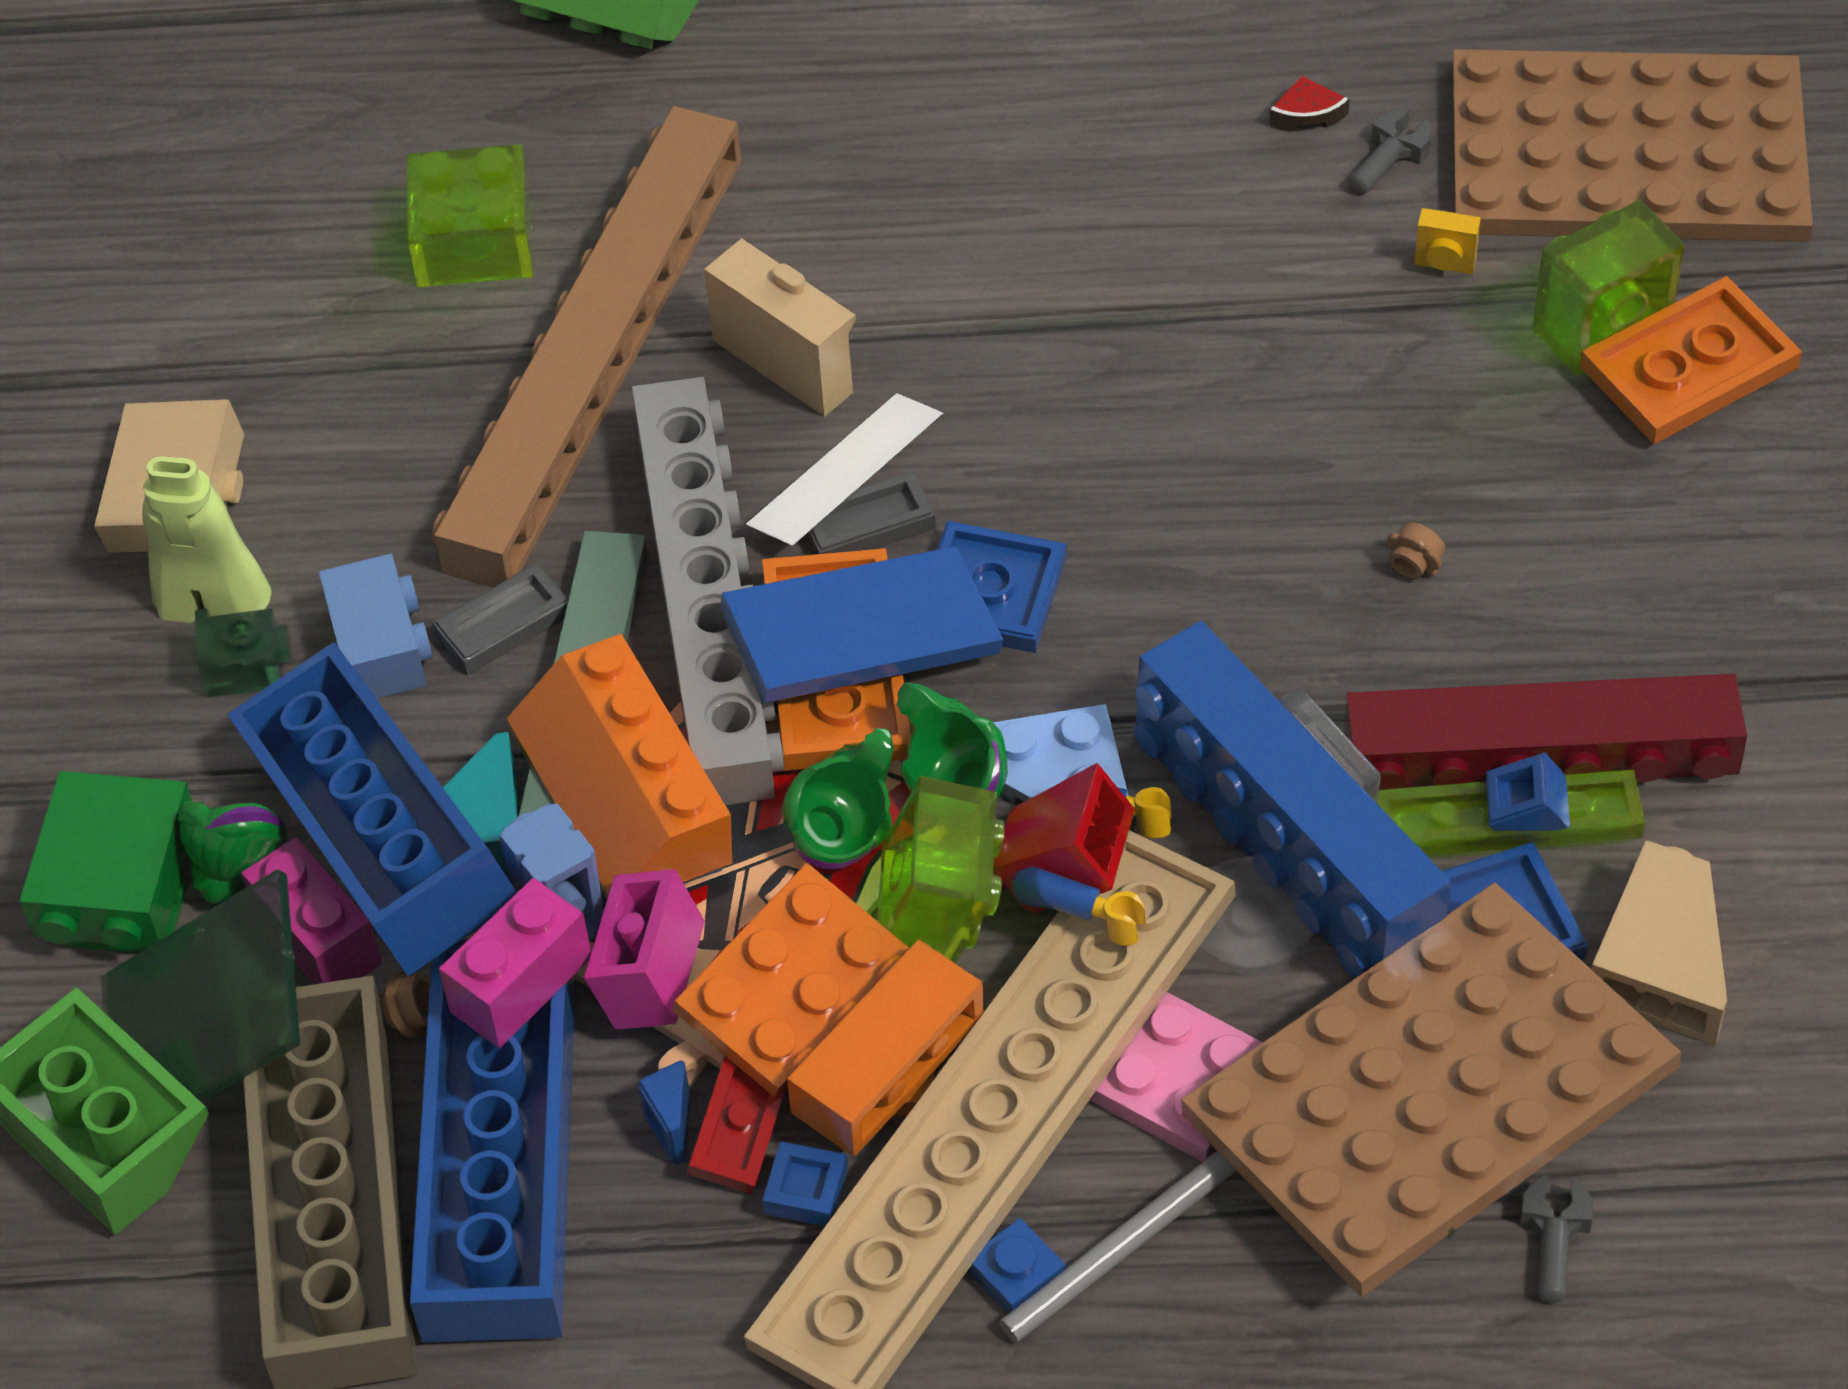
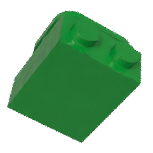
[19,771,192,954]

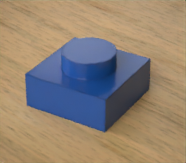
[762,1141,848,1226]
[967,1218,1066,1313]

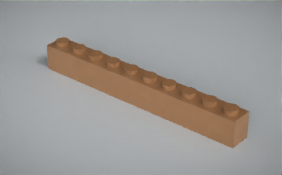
[432,106,742,587]

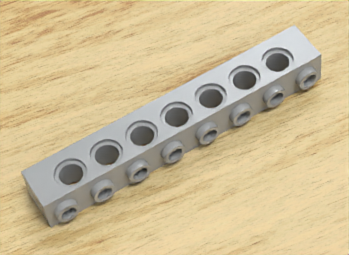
[632,376,784,805]

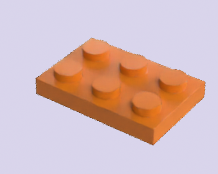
[1580,276,1802,445]
[672,862,909,1097]

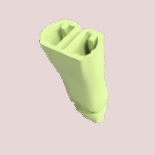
[142,456,271,628]

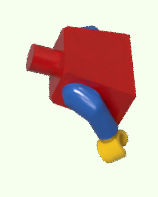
[977,763,1172,946]

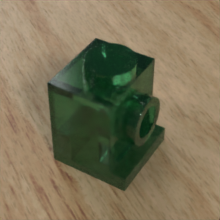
[195,608,292,698]

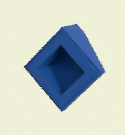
[1486,752,1570,831]
[638,1060,690,1166]

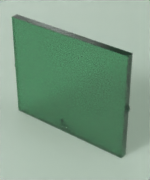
[106,869,300,1102]

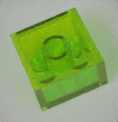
[407,144,534,287]
[1532,199,1685,375]
[877,776,1004,964]

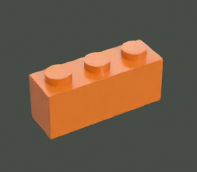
[787,939,983,1157]

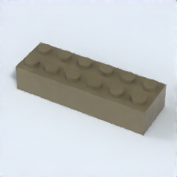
[238,976,418,1389]

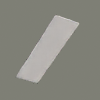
[746,393,943,546]

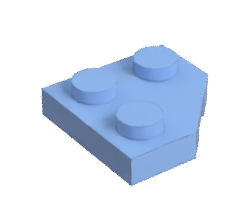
[993,704,1129,803]

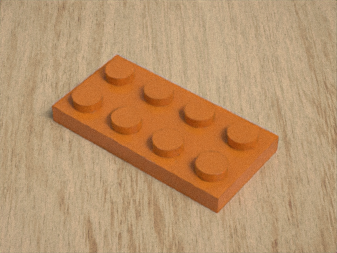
[762,548,911,771]

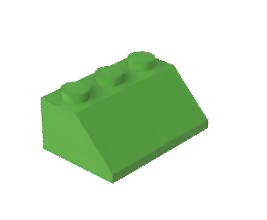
[512,0,699,49]
[0,987,209,1236]

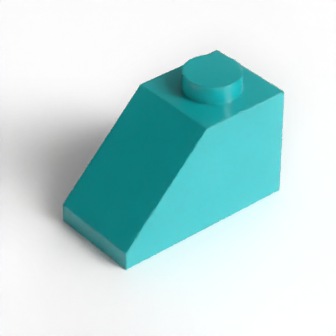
[443,732,520,877]

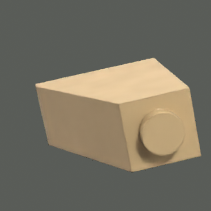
[1592,840,1727,1046]

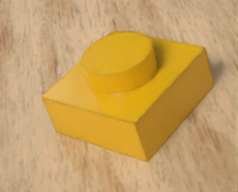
[1414,208,1481,274]

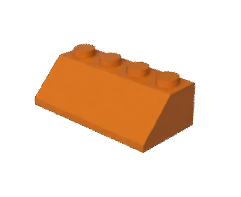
[507,634,732,900]

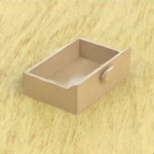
[704,238,856,417]
[94,399,244,553]

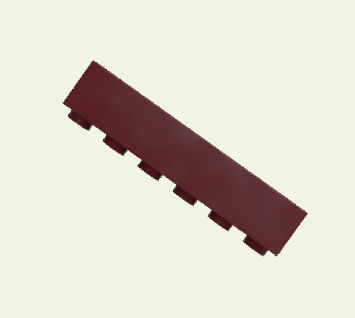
[1344,673,1747,795]

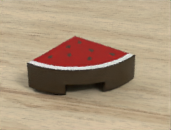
[1269,76,1350,130]

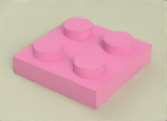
[1089,992,1263,1162]

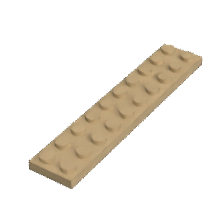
[744,830,1236,1389]

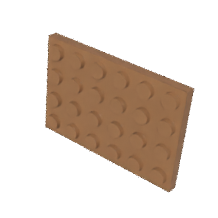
[1452,49,1813,242]
[1181,882,1681,1298]

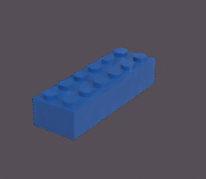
[1134,620,1452,978]
[227,642,517,976]
[410,939,576,1342]

